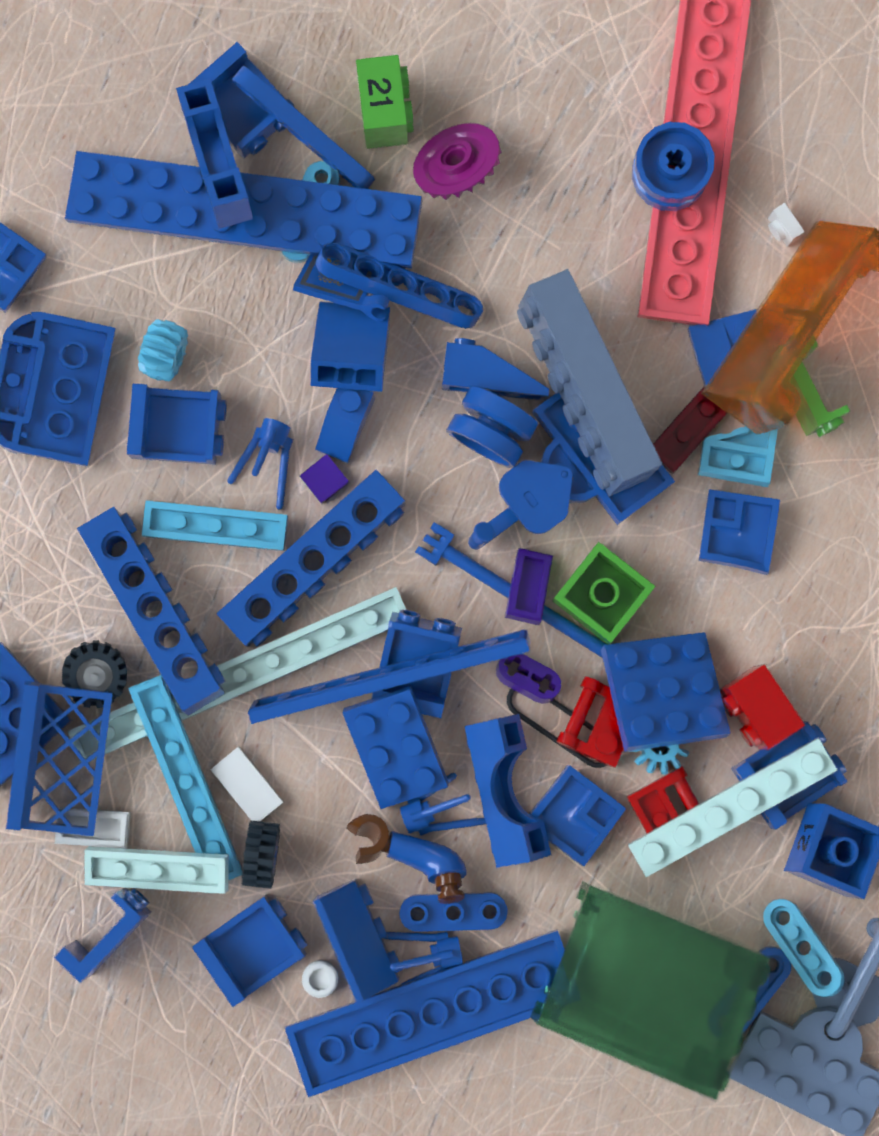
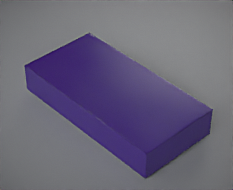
[504,548,553,625]

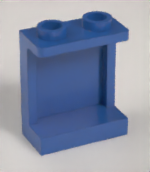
[189,42,294,159]
[127,383,227,465]
[372,610,462,718]
[731,721,847,830]
[54,888,151,983]
[192,894,308,1008]

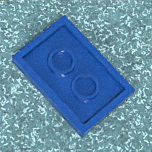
[342,686,449,809]

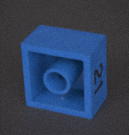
[784,803,879,900]

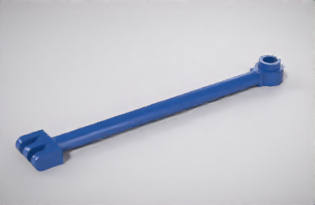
[415,522,606,658]

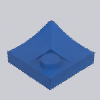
[0,222,46,313]
[687,309,775,394]
[698,489,780,575]
[529,765,626,867]

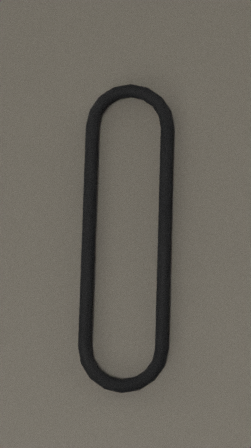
[507,689,607,768]

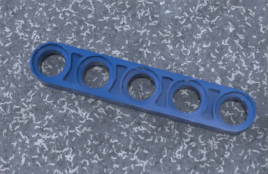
[232,66,375,189]
[316,242,483,329]

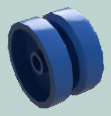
[632,122,714,211]
[446,386,538,468]

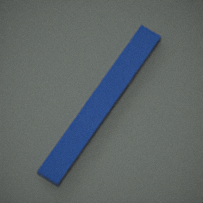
[248,629,531,724]

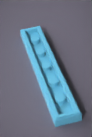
[128,675,243,880]

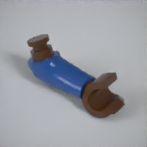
[346,814,467,904]

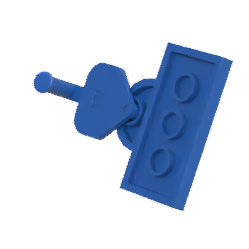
[468,392,675,550]

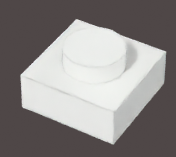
[768,203,805,247]

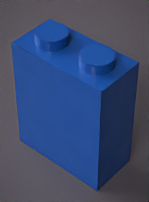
[311,301,390,392]

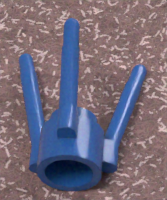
[227,418,293,510]
[400,773,486,836]
[384,932,463,985]

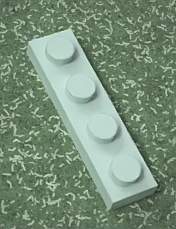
[84,846,229,894]

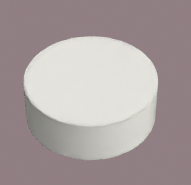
[302,960,339,998]

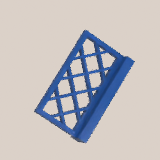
[6,681,112,836]

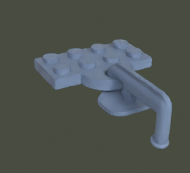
[727,918,879,1136]

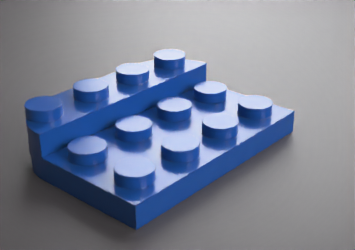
[0,312,116,467]

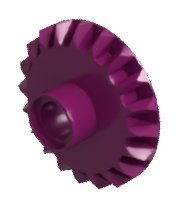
[413,123,502,200]

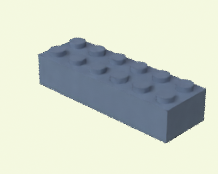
[517,269,662,497]

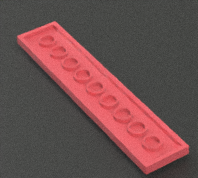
[637,0,751,325]

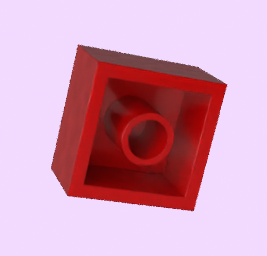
[720,664,805,750]

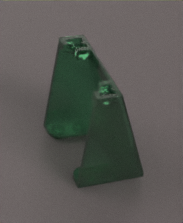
[530,881,770,1101]

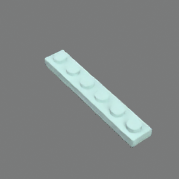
[628,738,837,877]

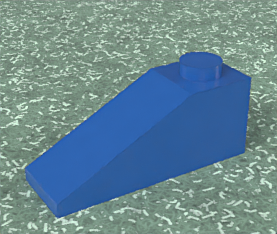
[442,338,549,401]

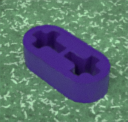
[496,653,562,704]

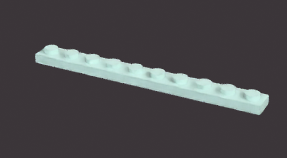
[67,587,406,762]

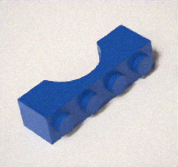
[176,78,253,229]
[464,714,551,868]

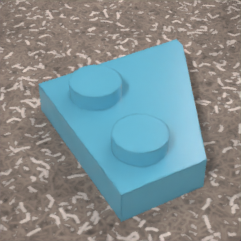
[698,418,779,487]

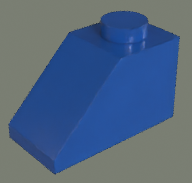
[315,388,375,463]

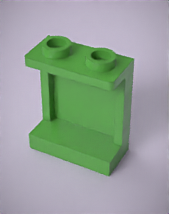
[771,333,850,437]

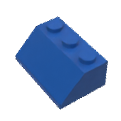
[313,879,403,1004]

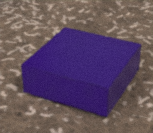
[299,454,349,504]

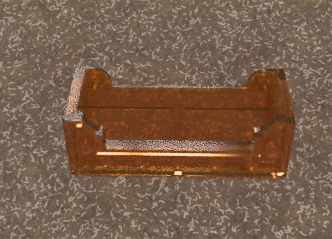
[701,221,879,435]

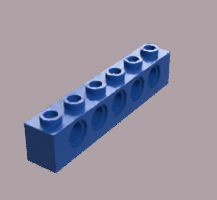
[216,469,406,647]
[77,506,226,716]

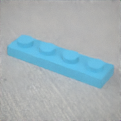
[142,501,288,551]

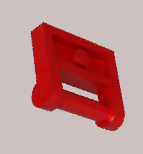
[556,676,624,768]
[626,766,699,834]

